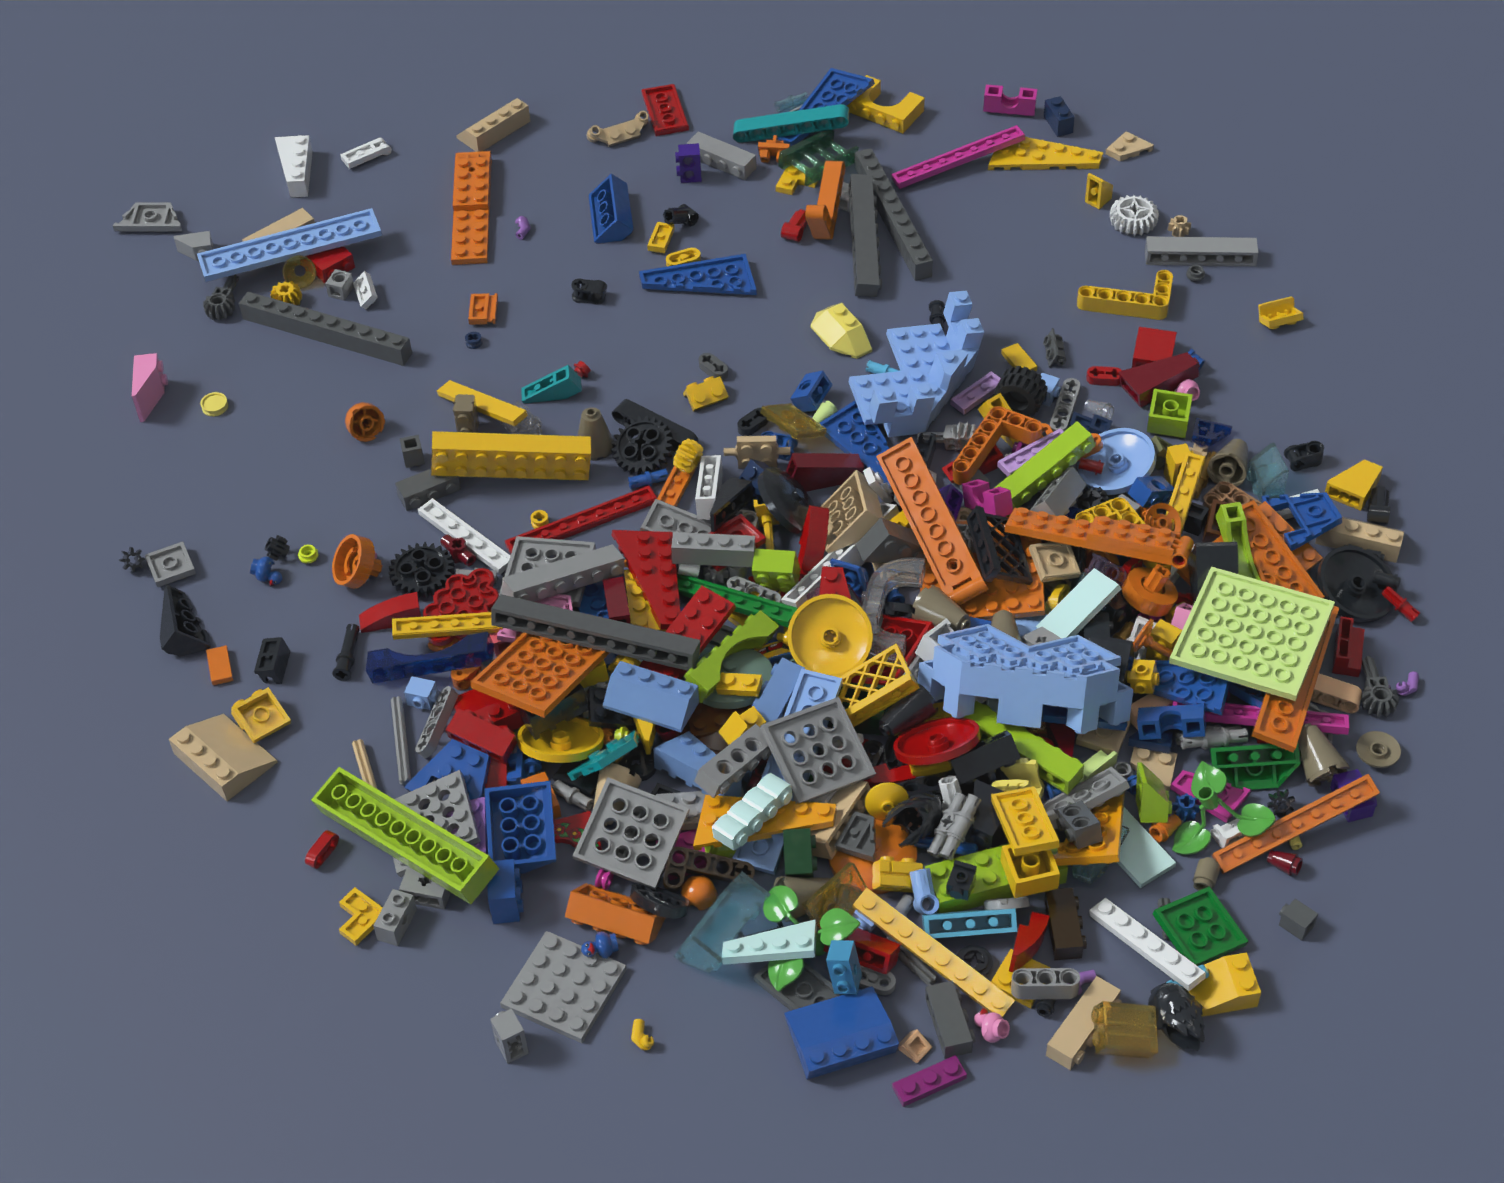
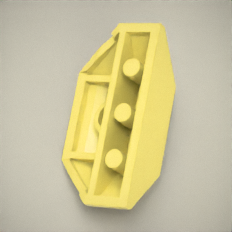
[811,303,872,359]

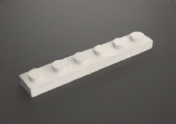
[418,498,510,574]
[1089,898,1206,991]

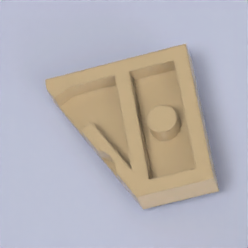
[1106,131,1154,161]
[1130,747,1177,791]

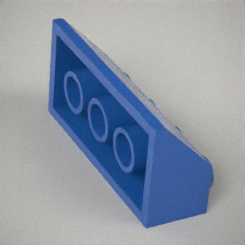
[588,173,634,243]

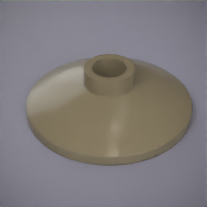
[1356,731,1401,768]

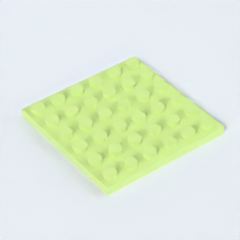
[1169,567,1335,701]

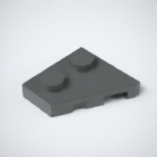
[835,811,876,862]

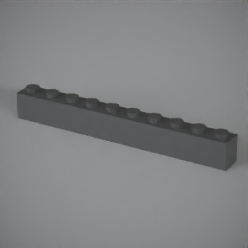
[855,148,933,281]
[239,292,412,366]
[491,594,700,671]

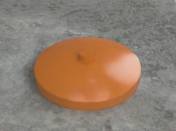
[828,815,917,894]

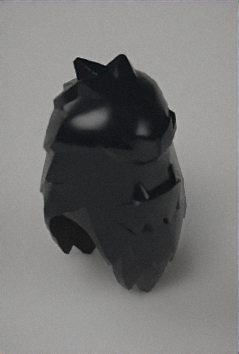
[882,791,943,848]
[1148,982,1205,1051]

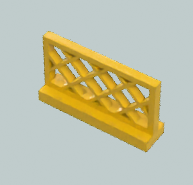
[838,643,920,727]

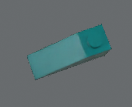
[521,365,582,404]

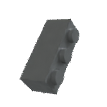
[395,469,461,511]
[925,980,975,1059]

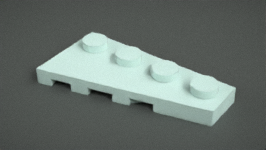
[722,919,817,965]

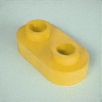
[666,248,701,267]
[1047,584,1070,611]

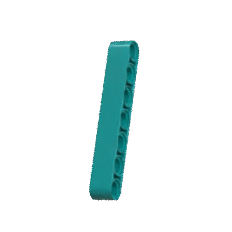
[733,104,849,143]

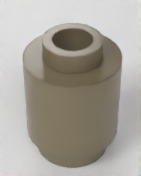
[1193,857,1220,891]

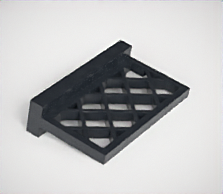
[966,506,1033,585]

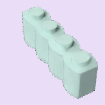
[712,773,792,850]

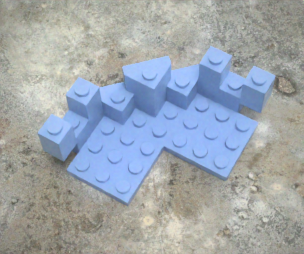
[848,290,984,437]
[917,624,1133,734]

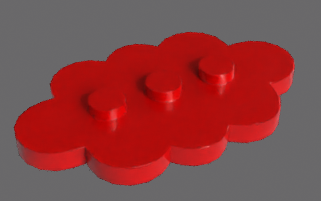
[423,568,499,646]

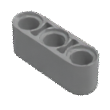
[1011,968,1080,999]

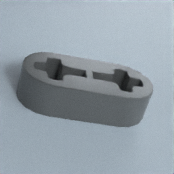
[698,353,728,381]

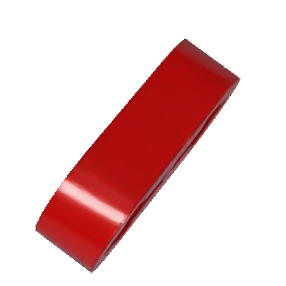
[1086,366,1122,386]
[305,830,339,869]

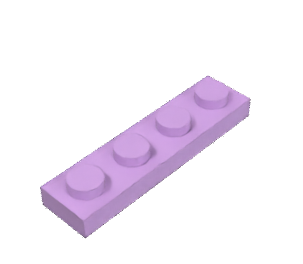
[997,428,1064,477]

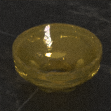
[283,255,316,289]

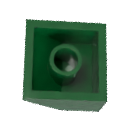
[783,828,817,877]

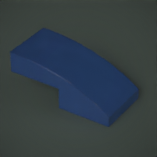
[1068,412,1112,434]

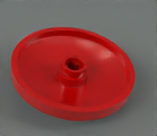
[893,717,981,765]

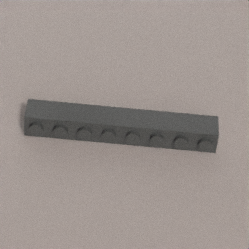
[848,174,882,297]

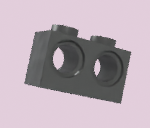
[1056,800,1103,849]

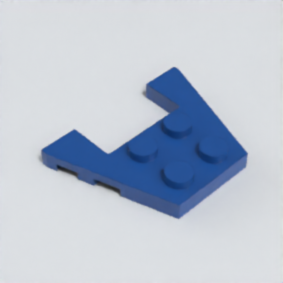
[1261,492,1342,551]
[404,739,491,800]

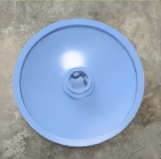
[1077,428,1157,495]

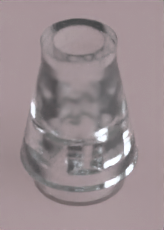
[1084,399,1114,420]

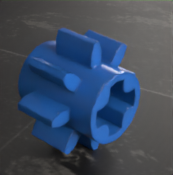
[1172,793,1200,822]

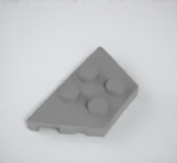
[113,202,182,232]

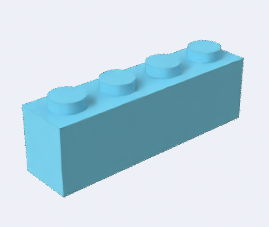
[922,908,1018,938]

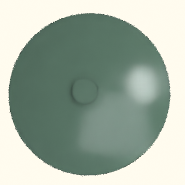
[693,649,772,709]

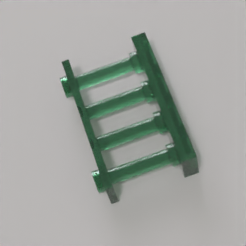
[778,130,859,186]

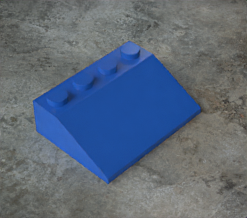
[485,781,557,875]
[784,986,899,1080]

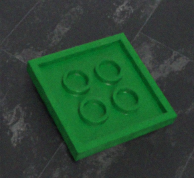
[1152,886,1248,966]

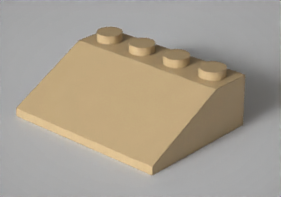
[820,470,884,553]
[169,714,278,801]

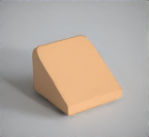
[898,1029,932,1063]

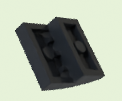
[552,758,599,796]

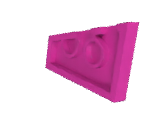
[1170,770,1251,823]

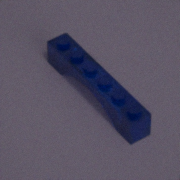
[366,632,494,684]

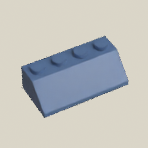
[603,661,699,732]

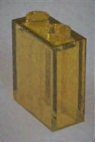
[1091,1001,1158,1059]

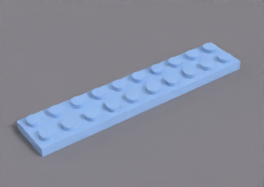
[197,208,382,282]
[732,668,843,875]

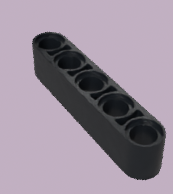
[612,399,698,452]

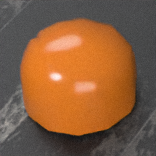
[681,875,718,910]

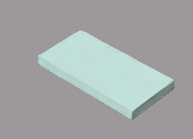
[1036,568,1122,638]
[1117,807,1176,888]

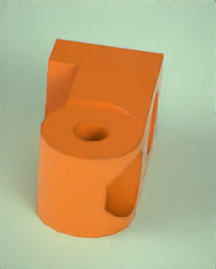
[450,649,487,690]

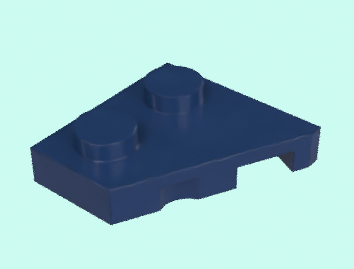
[1128,729,1175,754]

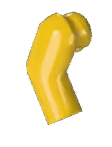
[631,1019,654,1050]

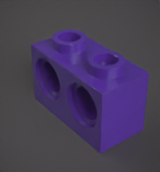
[675,143,702,183]

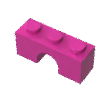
[983,84,1037,116]
[962,479,1013,517]

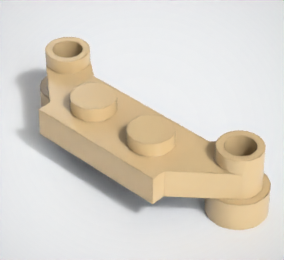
[586,111,648,147]

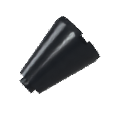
[879,684,938,738]

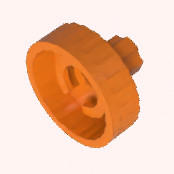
[332,534,383,589]
[1121,564,1178,617]

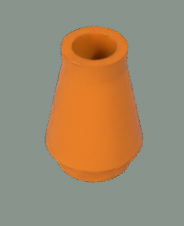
[1149,814,1181,842]

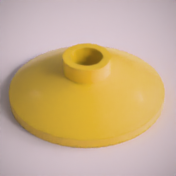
[865,782,909,820]

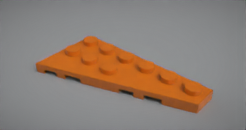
[1242,500,1325,598]

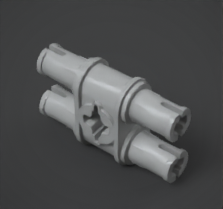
[1175,724,1248,750]
[927,792,982,860]

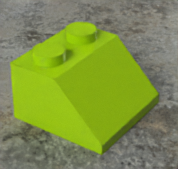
[1135,762,1172,823]

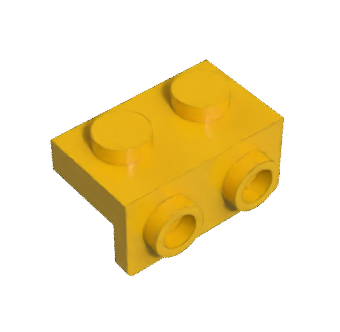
[1258,296,1304,329]
[683,376,729,411]

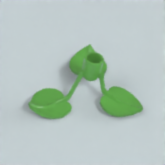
[1172,761,1276,855]
[763,885,861,992]

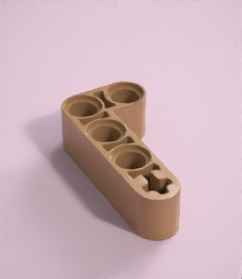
[1202,481,1283,518]

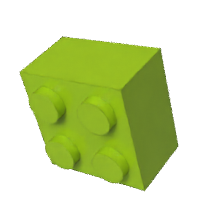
[1147,389,1193,438]
[752,549,801,593]

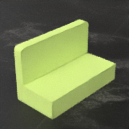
[1077,750,1118,785]

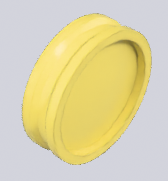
[200,392,228,416]

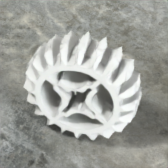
[1109,195,1159,236]

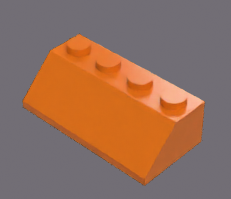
[565,883,665,945]

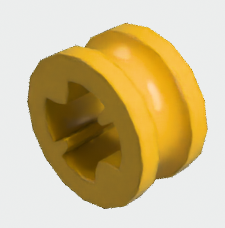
[530,510,549,529]

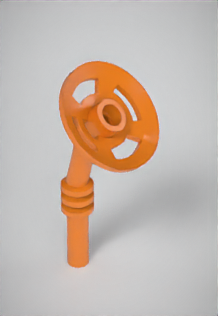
[1137,503,1181,533]
[1133,618,1173,660]

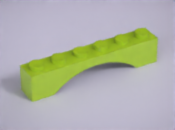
[1216,502,1261,581]
[684,610,779,703]

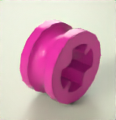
[595,869,614,890]

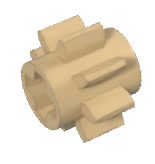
[1168,215,1191,237]

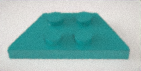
[567,730,640,781]

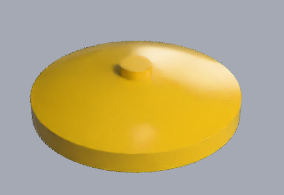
[787,594,873,677]
[517,716,604,763]

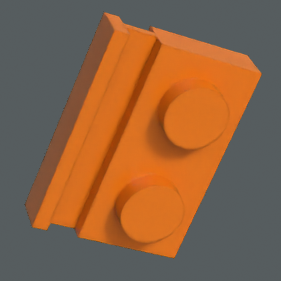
[468,293,498,325]

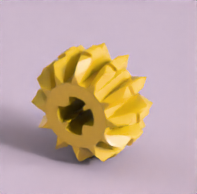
[270,280,302,305]
[673,439,703,474]

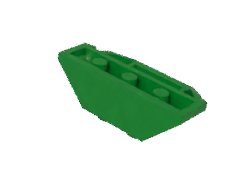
[1210,743,1300,790]

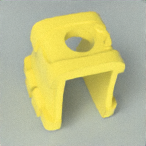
[992,758,1044,799]

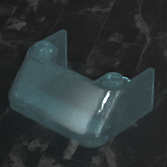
[674,871,771,973]

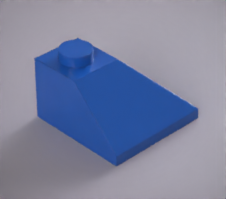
[830,558,871,603]

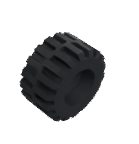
[994,366,1048,417]

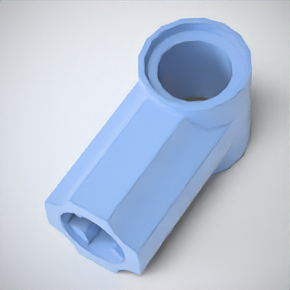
[909,868,939,914]

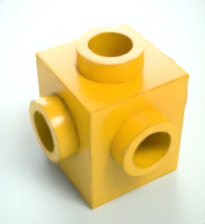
[1127,659,1160,694]

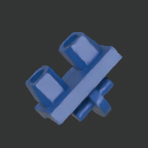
[507,746,542,785]

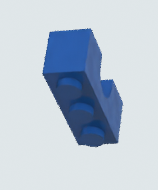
[1137,704,1206,740]

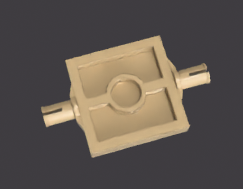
[724,436,790,469]

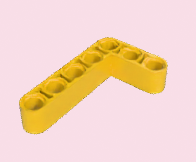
[1077,270,1173,320]
[1075,497,1172,572]

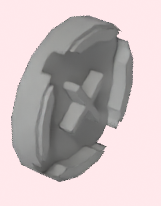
[984,897,1030,910]

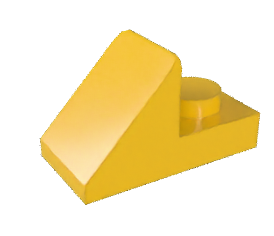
[719,706,766,745]

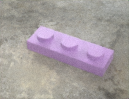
[950,371,1001,415]

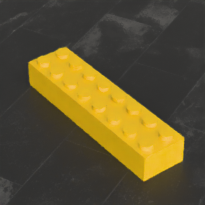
[431,431,591,480]

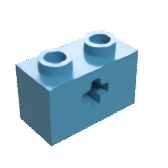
[826,940,862,994]

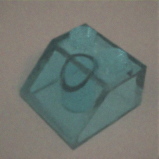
[1246,443,1289,502]

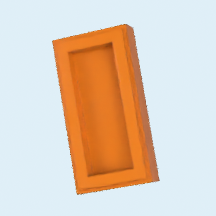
[206,645,233,686]

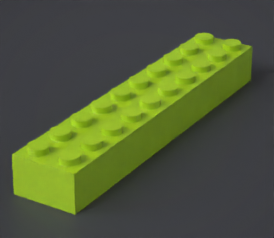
[311,767,499,904]

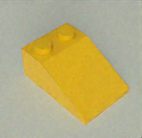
[1189,952,1261,1017]

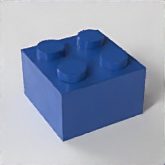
[487,859,524,924]

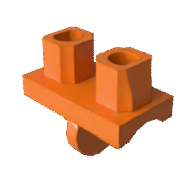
[758,135,790,164]

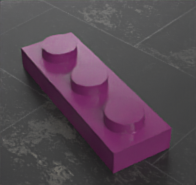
[892,1055,967,1107]

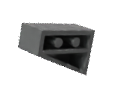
[855,518,926,564]

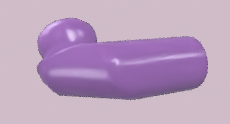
[515,216,531,240]
[1396,672,1419,696]
[1068,969,1096,995]

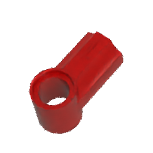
[781,209,807,242]

